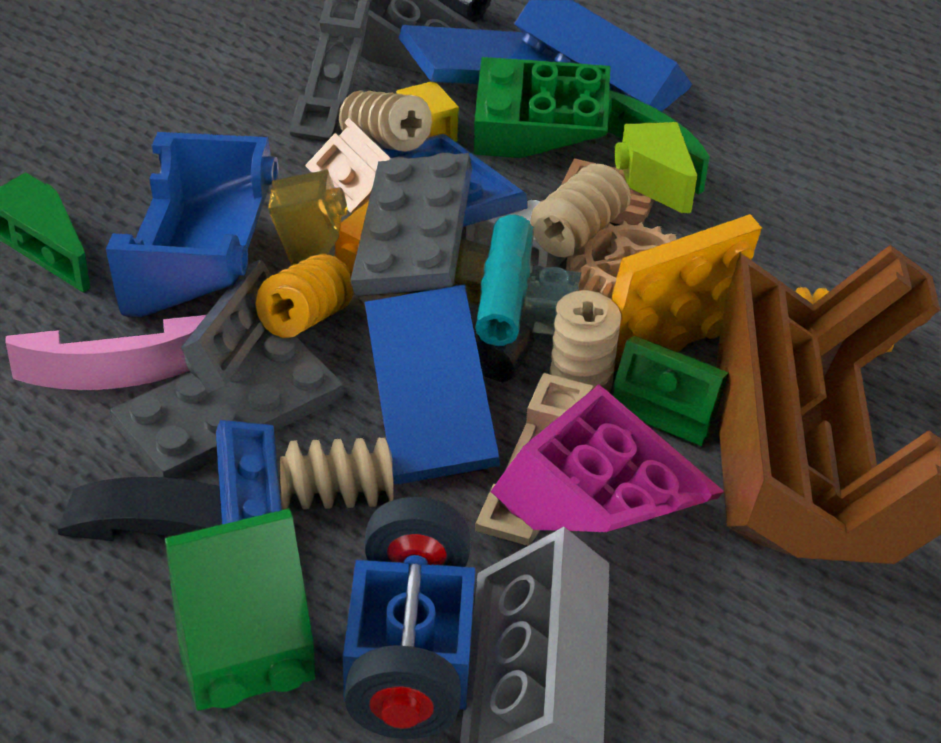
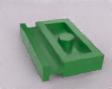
[613,335,729,446]

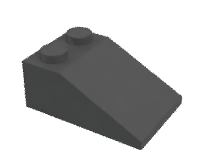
[361,0,481,73]

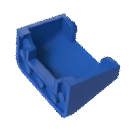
[106,132,278,317]

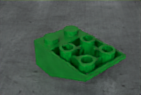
[474,57,611,158]

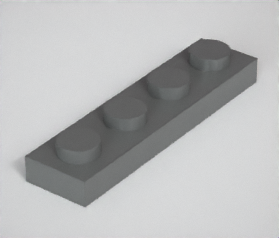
[181,259,271,393]

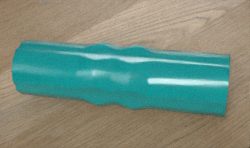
[475,214,534,346]

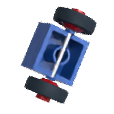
[343,497,475,739]

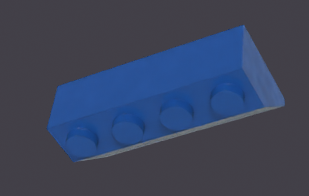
[514,0,692,112]

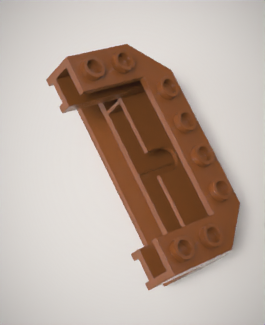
[716,244,941,564]

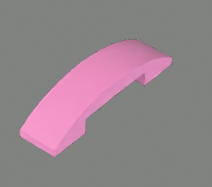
[6,315,206,390]

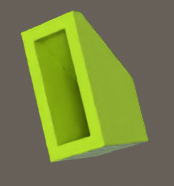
[615,122,697,213]

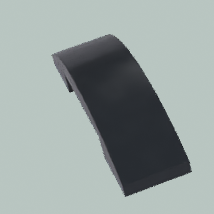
[57,477,222,541]

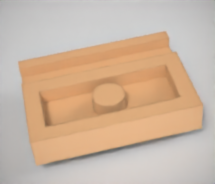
[305,118,391,213]

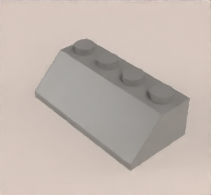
[460,527,609,743]

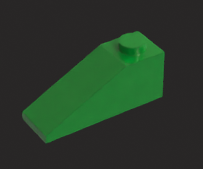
[0,172,91,293]

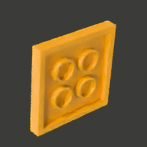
[611,214,762,371]

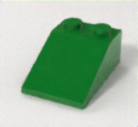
[165,509,315,711]

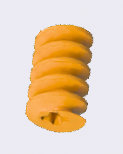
[255,254,354,338]

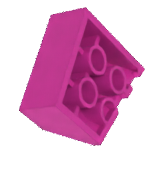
[490,384,724,532]

